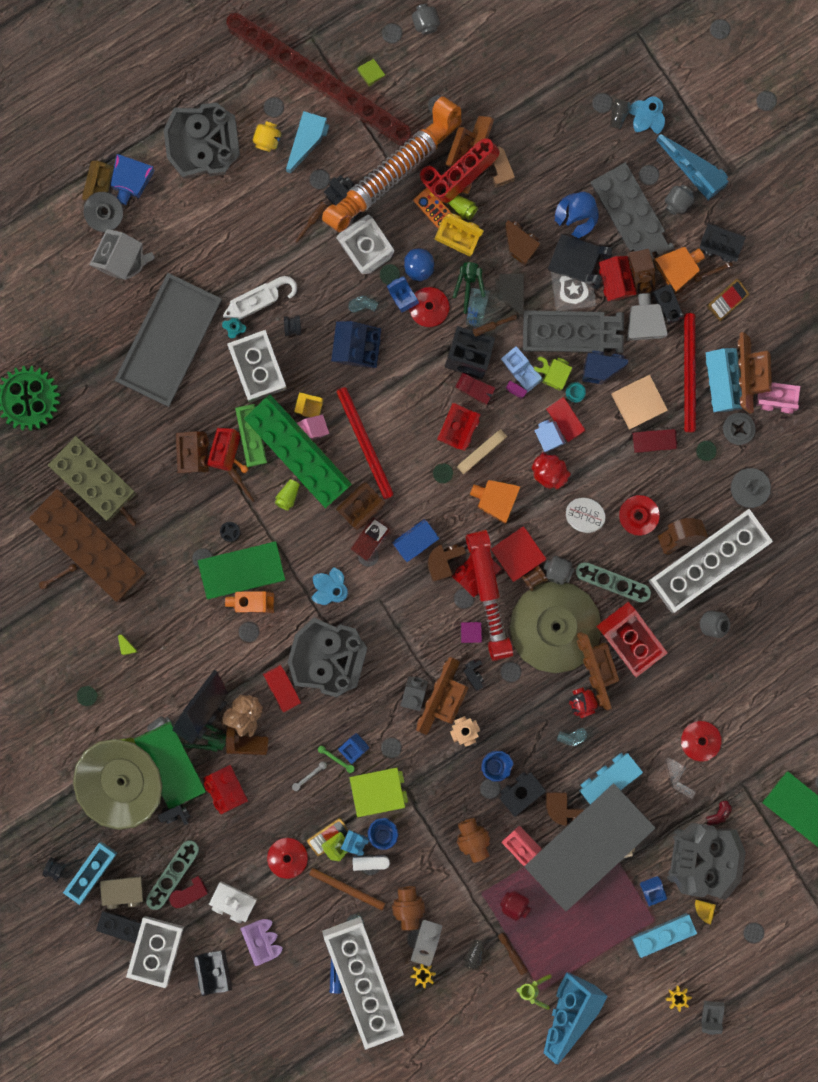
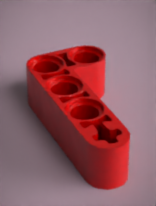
[420,138,500,203]

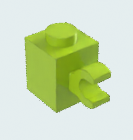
[533,357,572,391]

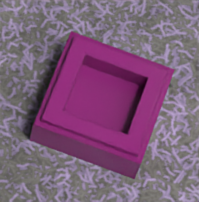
[506,381,527,399]
[461,622,482,643]

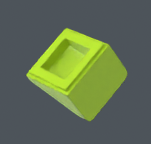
[357,59,385,87]
[118,635,138,655]
[321,832,347,861]

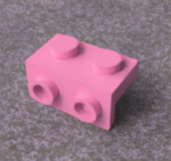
[756,383,800,414]

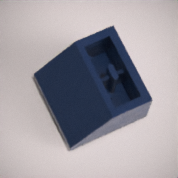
[331,321,381,368]
[582,350,628,385]

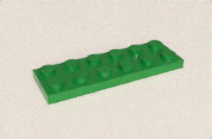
[244,394,352,508]

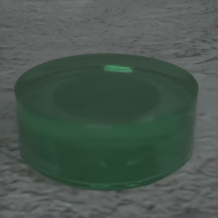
[380,264,400,285]
[696,441,717,461]
[433,463,453,484]
[77,686,98,706]

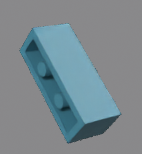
[706,348,743,412]
[579,753,643,804]
[63,842,118,905]
[631,913,697,958]

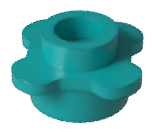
[222,318,246,339]

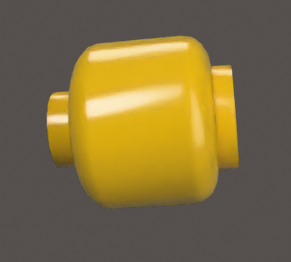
[252,121,281,152]

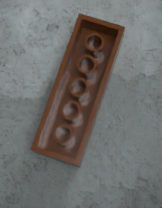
[29,489,146,603]

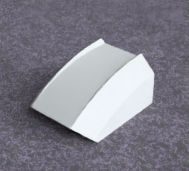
[336,215,394,274]

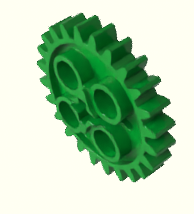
[0,366,61,431]

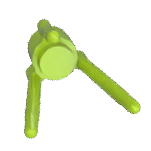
[517,974,552,1010]

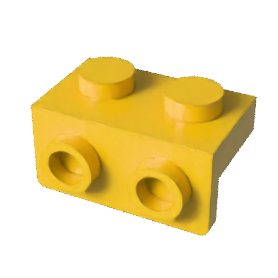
[434,214,484,257]

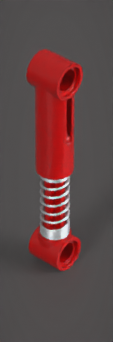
[465,530,513,661]

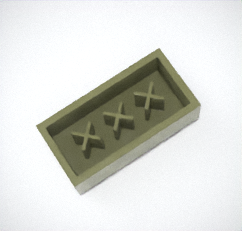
[48,436,136,522]

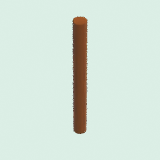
[309,868,385,910]

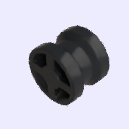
[284,315,301,336]
[220,522,241,543]
[42,857,66,882]

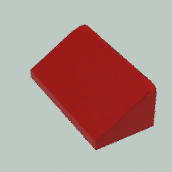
[546,397,585,442]
[207,428,241,471]

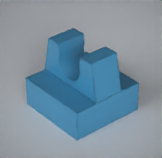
[341,830,369,856]

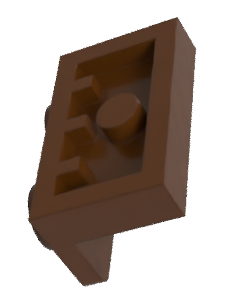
[176,431,209,474]

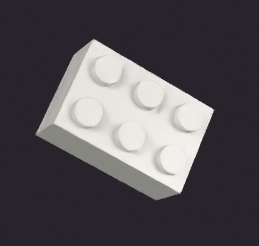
[228,330,287,403]
[126,916,184,988]

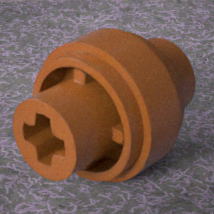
[457,818,491,863]
[392,886,425,930]

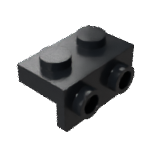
[699,222,746,263]
[194,950,232,996]

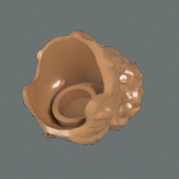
[221,695,263,737]

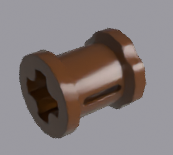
[521,566,548,592]

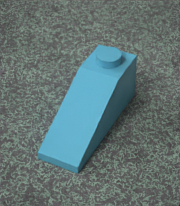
[286,111,329,173]

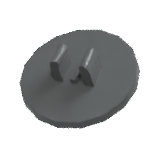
[731,468,771,508]

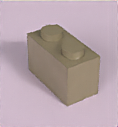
[100,876,145,909]

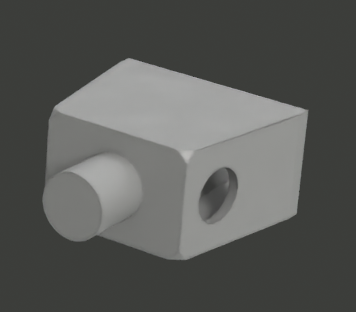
[627,293,667,341]
[411,920,443,967]

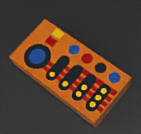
[413,188,452,229]

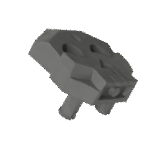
[164,103,240,179]
[288,617,367,697]
[667,823,746,900]

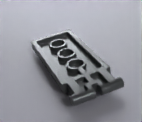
[590,162,675,261]
[523,310,624,353]

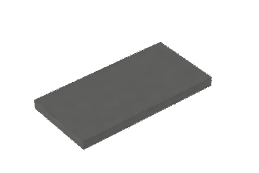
[114,273,222,407]
[524,783,655,911]

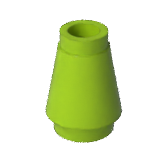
[449,195,478,220]
[275,479,300,511]

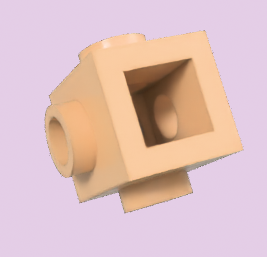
[450,716,480,747]

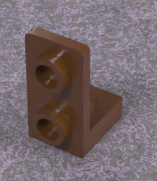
[226,726,268,755]

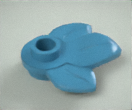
[628,97,665,134]
[311,567,348,605]

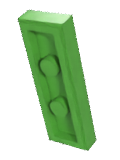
[235,404,267,467]

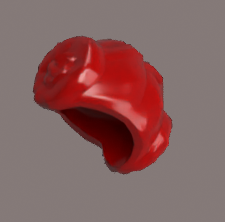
[531,452,571,489]

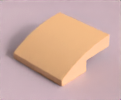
[611,375,668,430]

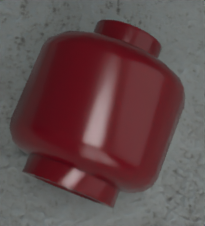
[500,891,531,921]

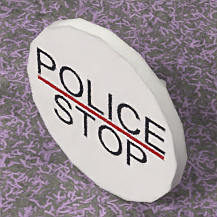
[566,498,605,533]

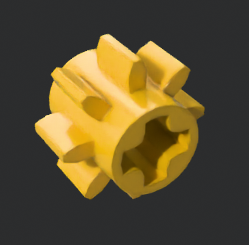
[410,964,436,988]
[665,985,692,1012]

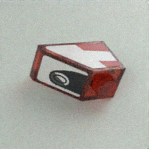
[350,518,390,562]

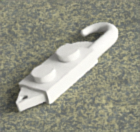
[223,276,298,320]

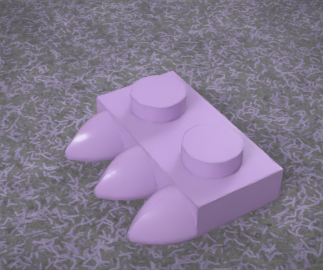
[240,919,283,966]

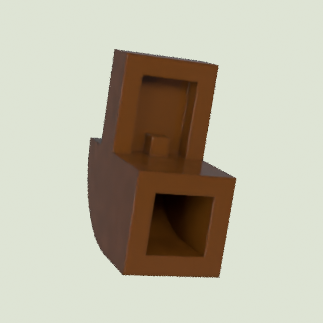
[658,518,708,555]
[428,544,466,583]
[546,792,585,826]

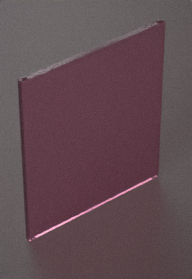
[482,863,654,991]

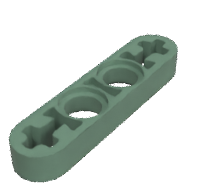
[576,562,651,603]
[146,840,199,910]

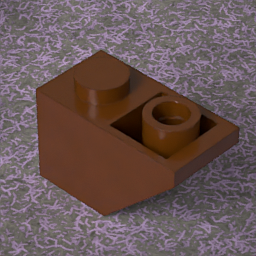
[505,220,540,266]
[629,249,655,295]

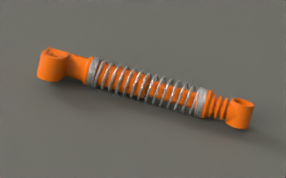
[322,96,461,232]

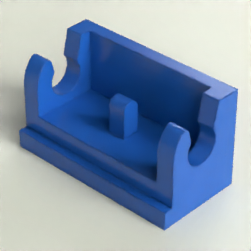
[392,519,439,562]

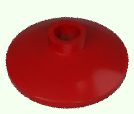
[409,287,449,327]
[619,495,660,536]
[681,721,722,762]
[267,838,308,879]

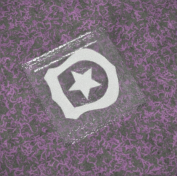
[551,272,596,311]

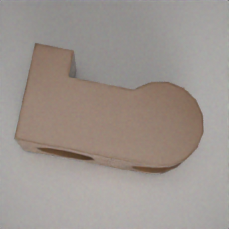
[491,146,515,188]

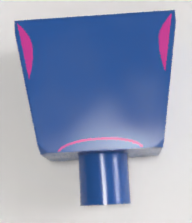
[111,154,155,206]

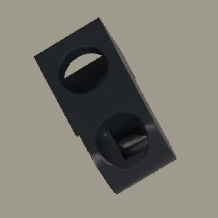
[651,284,683,325]

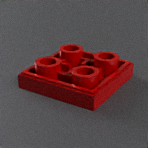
[490,526,547,582]

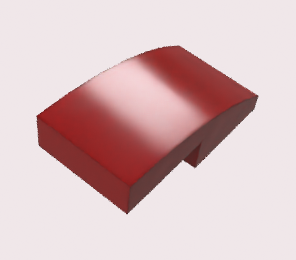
[263,665,301,713]

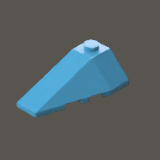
[656,134,728,200]
[544,972,608,1064]

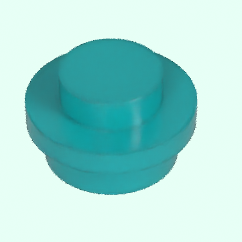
[566,382,586,403]

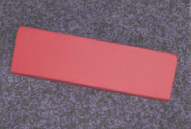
[501,826,542,866]

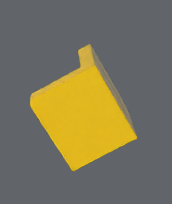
[294,392,323,418]

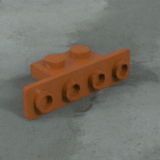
[446,116,494,194]
[738,332,772,414]
[577,632,619,710]
[416,657,469,735]

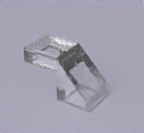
[665,757,696,799]

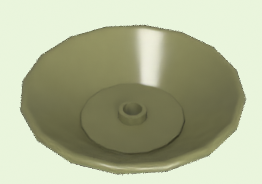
[509,582,601,674]
[73,739,163,830]

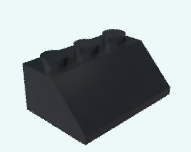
[172,670,228,744]

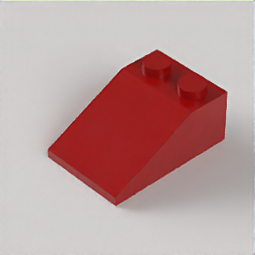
[596,602,667,677]

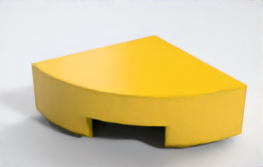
[695,899,716,925]

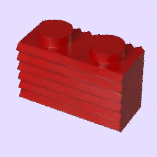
[599,256,636,302]

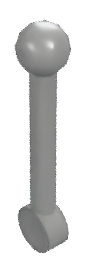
[292,761,327,791]

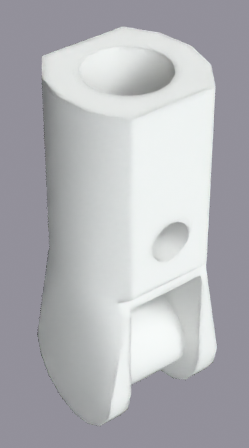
[353,855,390,871]

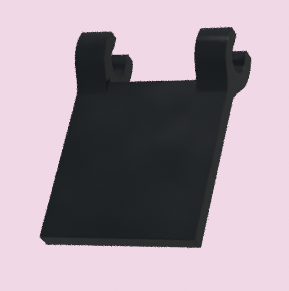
[548,234,613,289]

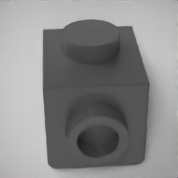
[401,676,428,711]
[701,1001,725,1035]

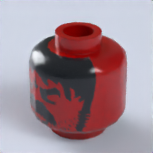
[568,687,598,718]

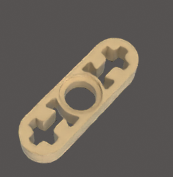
[457,429,508,475]

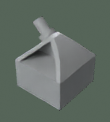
[89,229,154,280]

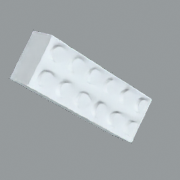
[649,509,773,613]
[322,917,404,1050]

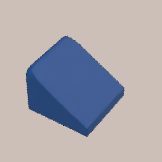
[338,733,369,764]
[640,876,667,906]

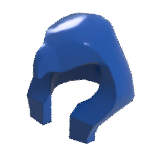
[555,192,599,239]

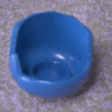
[404,248,434,281]
[481,751,513,781]
[367,818,399,850]

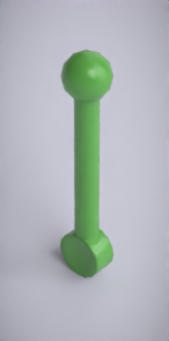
[318,746,354,773]

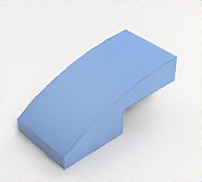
[501,346,543,393]

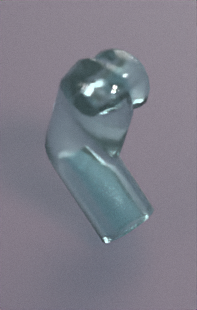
[348,295,379,313]
[557,728,587,746]

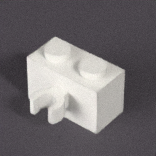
[209,881,257,924]

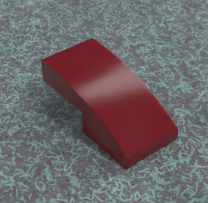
[633,429,677,453]

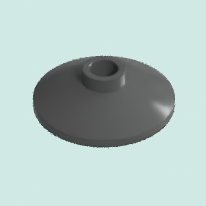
[83,192,123,232]

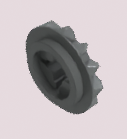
[723,413,755,445]

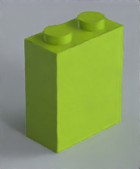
[349,767,408,817]

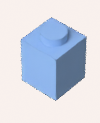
[534,420,566,452]

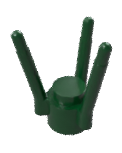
[452,262,486,314]
[183,724,226,752]

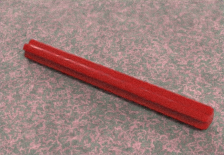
[684,313,696,433]
[337,387,394,499]

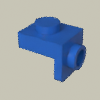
[387,276,419,313]

